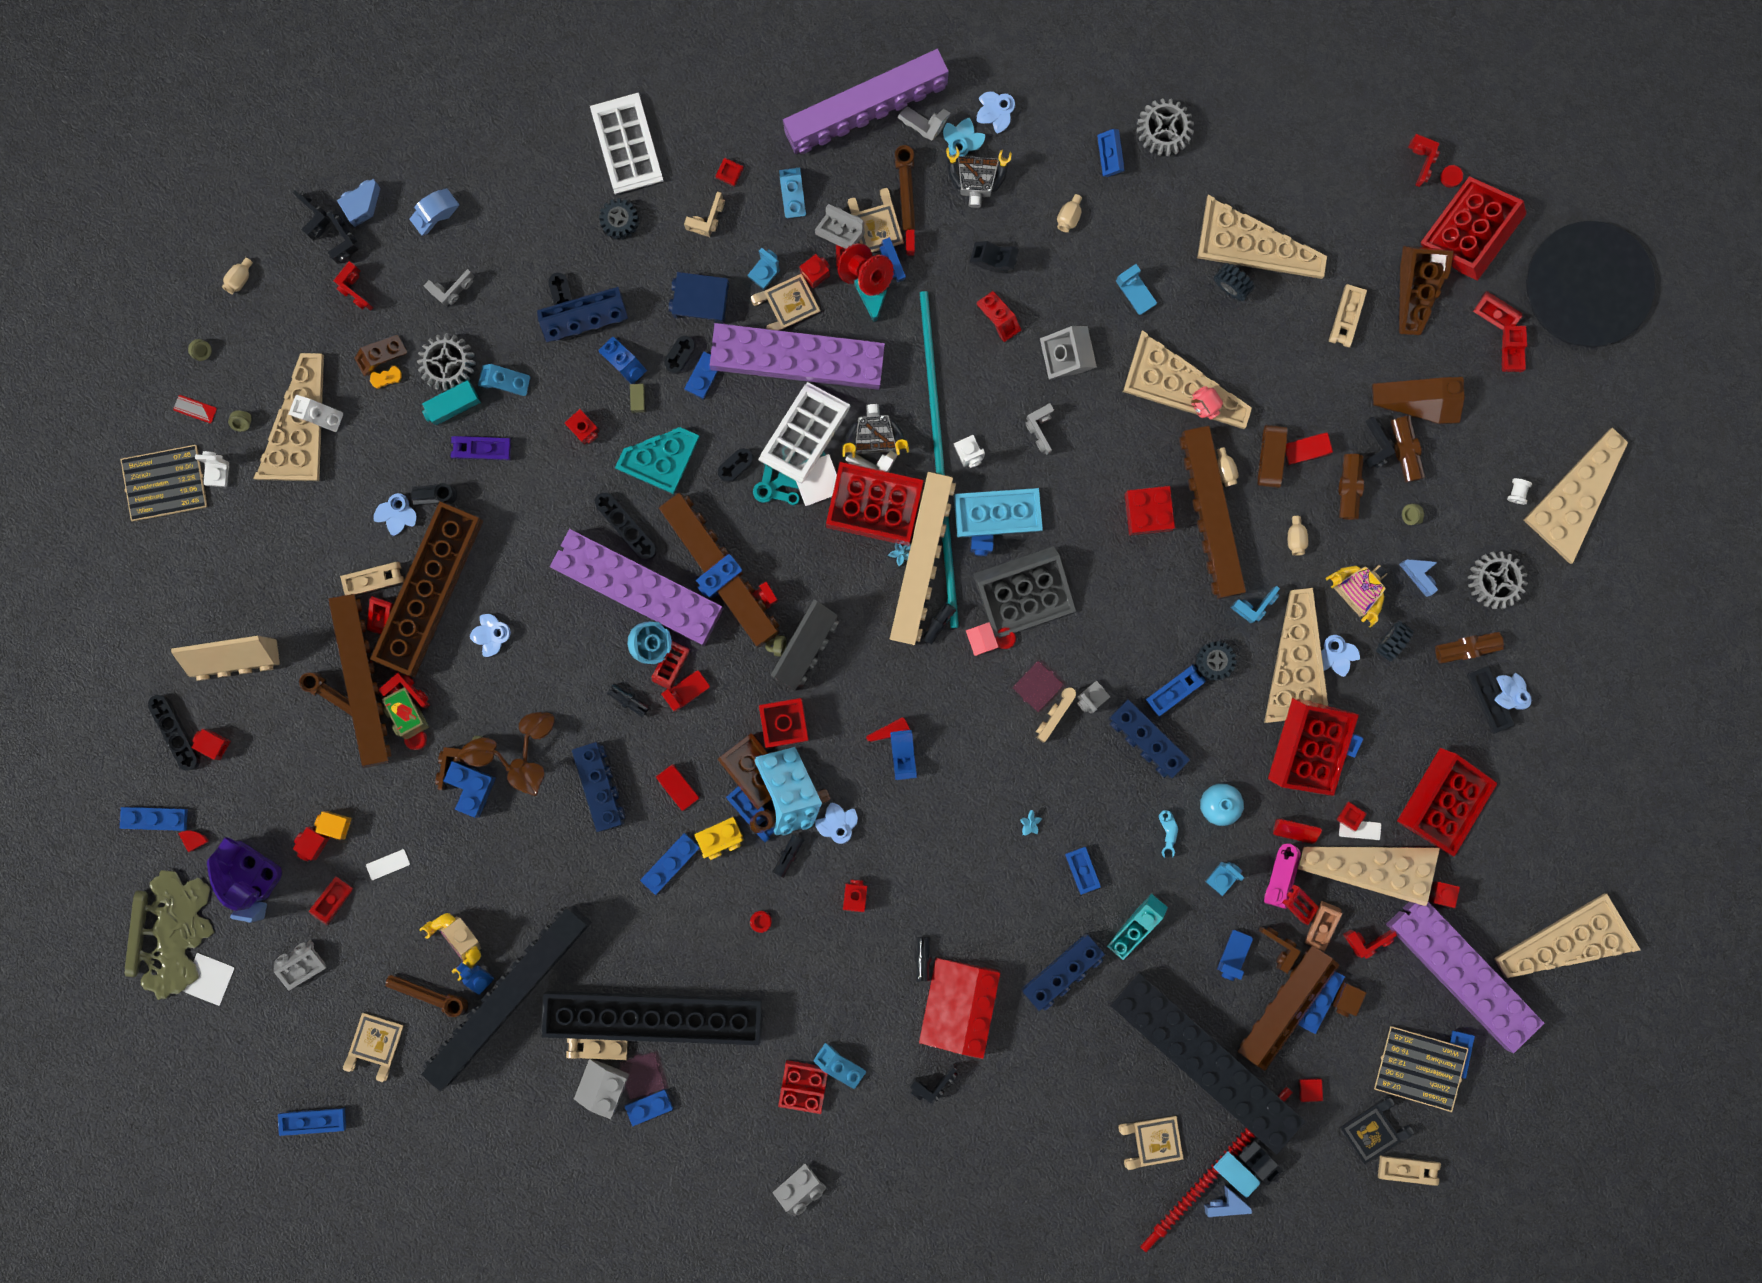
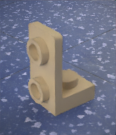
[684,191,725,237]

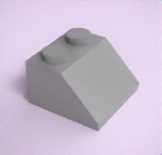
[1040,326,1097,379]
[574,1059,630,1119]

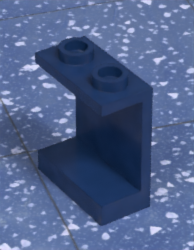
[669,272,729,324]

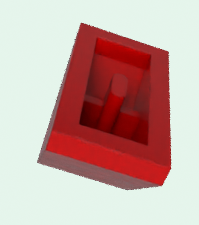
[367,596,394,634]

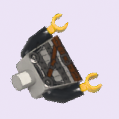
[946,146,1012,208]
[843,404,909,458]

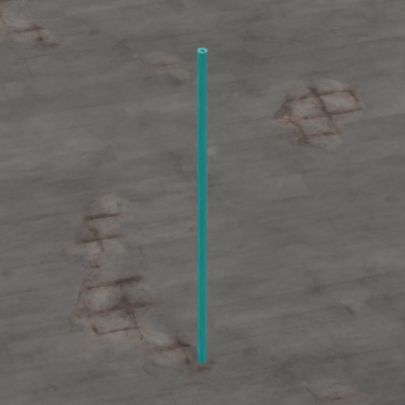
[920,291,959,628]

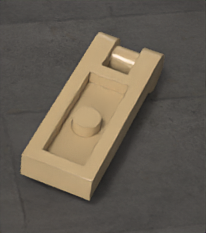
[1329,284,1367,347]
[340,562,404,595]
[1036,688,1076,743]
[566,1039,628,1060]
[1378,1156,1441,1185]

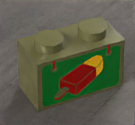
[382,687,429,740]

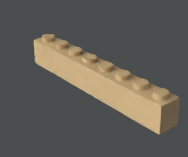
[890,472,956,645]

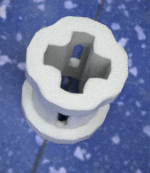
[1507,478,1532,505]

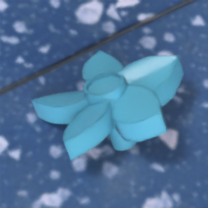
[888,543,911,566]
[1020,810,1042,835]

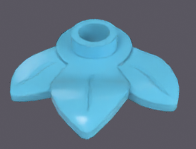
[943,118,985,156]

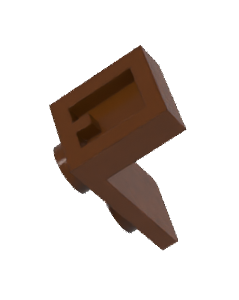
[354,335,407,376]
[435,747,465,790]
[1258,927,1301,974]

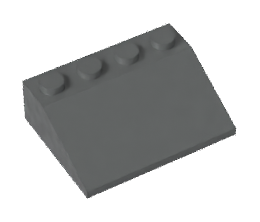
[973,546,1076,639]
[771,599,839,690]

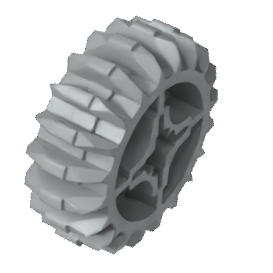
[1136,98,1194,156]
[417,334,476,391]
[1468,551,1528,609]

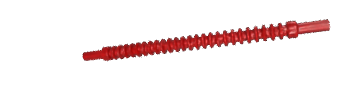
[1140,1086,1293,1252]

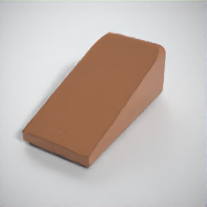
[1305,901,1342,951]

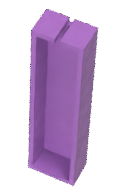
[783,49,949,155]
[710,323,885,390]
[550,529,724,646]
[1386,902,1544,1053]

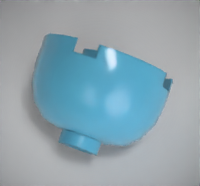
[627,621,672,664]
[1200,784,1244,826]

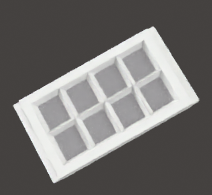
[590,93,663,195]
[759,382,851,484]

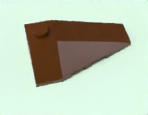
[1399,246,1453,335]

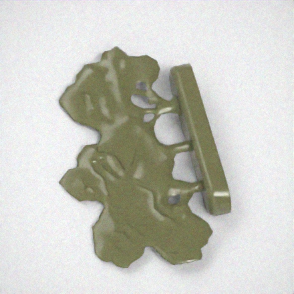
[125,870,215,1000]

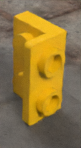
[694,817,744,860]

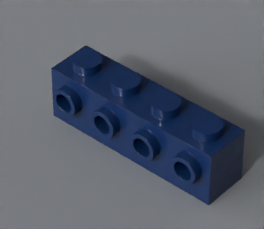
[537,287,628,342]
[1108,700,1190,778]
[572,742,626,832]
[1021,933,1105,1011]

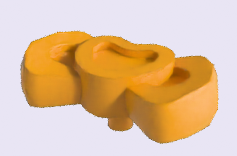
[370,366,402,389]

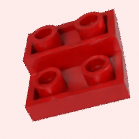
[778,1060,828,1114]

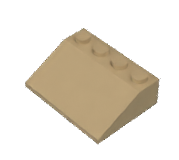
[171,636,280,681]

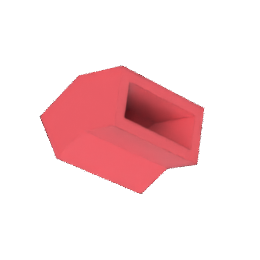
[966,622,998,656]

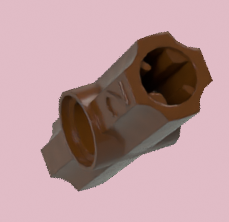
[1391,416,1425,482]
[1338,454,1364,520]
[1435,632,1504,664]

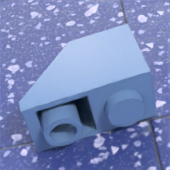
[337,179,380,227]

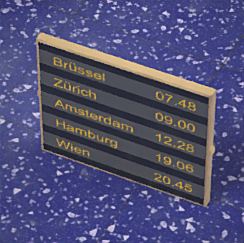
[121,445,208,522]
[1374,1026,1468,1112]

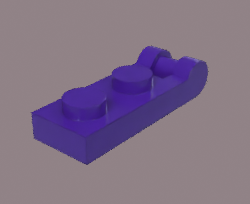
[450,436,511,460]

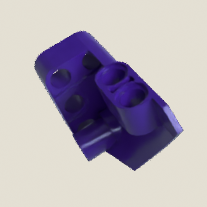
[207,837,282,911]

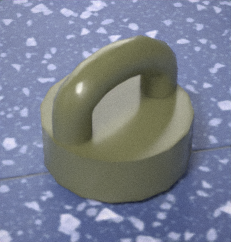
[188,339,211,361]
[228,410,251,432]
[1402,504,1424,525]
[765,635,787,657]

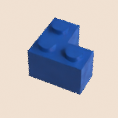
[444,761,496,818]

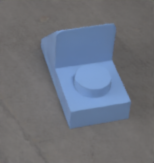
[1399,559,1438,597]
[1204,1185,1252,1217]

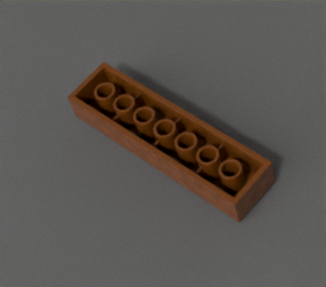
[370,501,483,677]

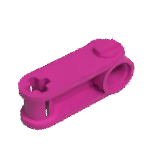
[1264,844,1301,909]

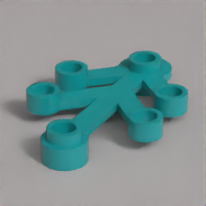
[753,446,825,506]

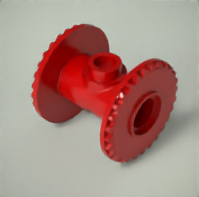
[837,243,894,296]

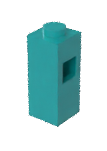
[422,380,481,425]

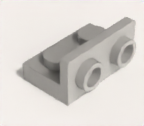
[274,940,326,991]

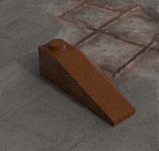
[1372,377,1464,424]

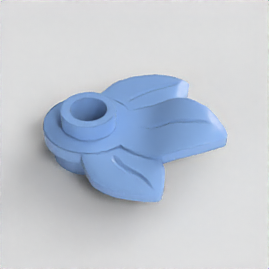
[977,92,1015,134]
[374,493,417,536]
[470,614,511,657]
[1321,635,1360,677]
[1494,673,1532,709]
[815,803,858,844]

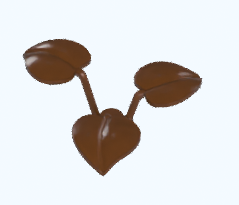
[458,712,555,796]

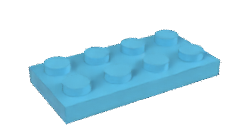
[954,488,1043,537]

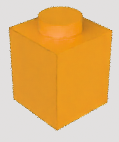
[315,811,352,840]

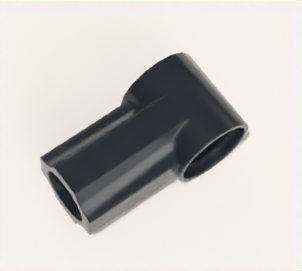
[411,483,457,506]

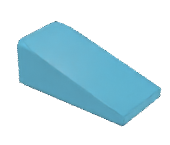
[1213,1151,1260,1198]

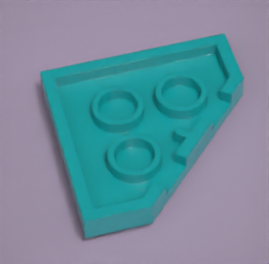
[615,427,700,494]

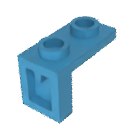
[779,168,806,218]
[748,248,780,290]
[1116,264,1157,315]
[478,364,530,396]
[1230,586,1280,623]
[1205,862,1244,896]
[813,1043,866,1089]

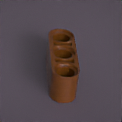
[1257,425,1287,488]

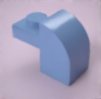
[410,189,459,235]

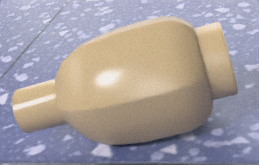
[1057,194,1082,232]
[222,258,253,294]
[1217,447,1239,487]
[1287,516,1308,556]

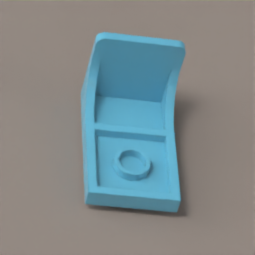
[755,747,822,835]

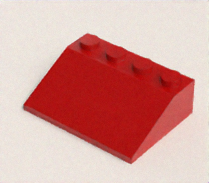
[1421,176,1527,281]
[826,462,924,546]
[1268,698,1359,796]
[1397,748,1497,857]
[919,958,1000,1059]

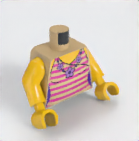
[1326,565,1387,628]
[420,913,481,981]

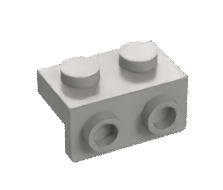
[815,204,865,249]
[772,1164,826,1216]

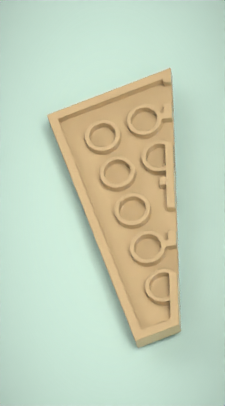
[1197,195,1327,279]
[1123,330,1252,429]
[253,353,324,481]
[1524,428,1628,564]
[1264,588,1328,723]
[1298,847,1440,906]
[1494,893,1640,978]

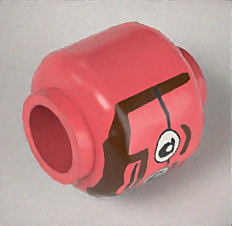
[1191,386,1223,419]

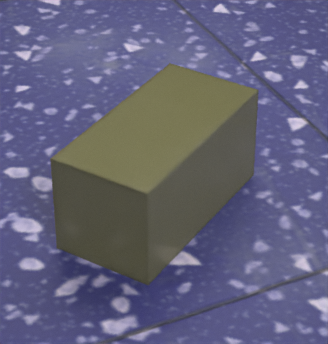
[630,384,645,413]

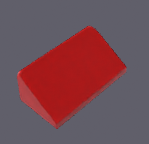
[1473,291,1522,330]
[1273,819,1322,844]

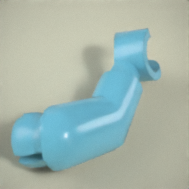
[1159,810,1178,858]

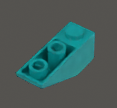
[1107,894,1168,960]

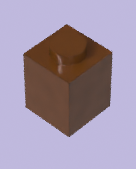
[1332,982,1366,1017]

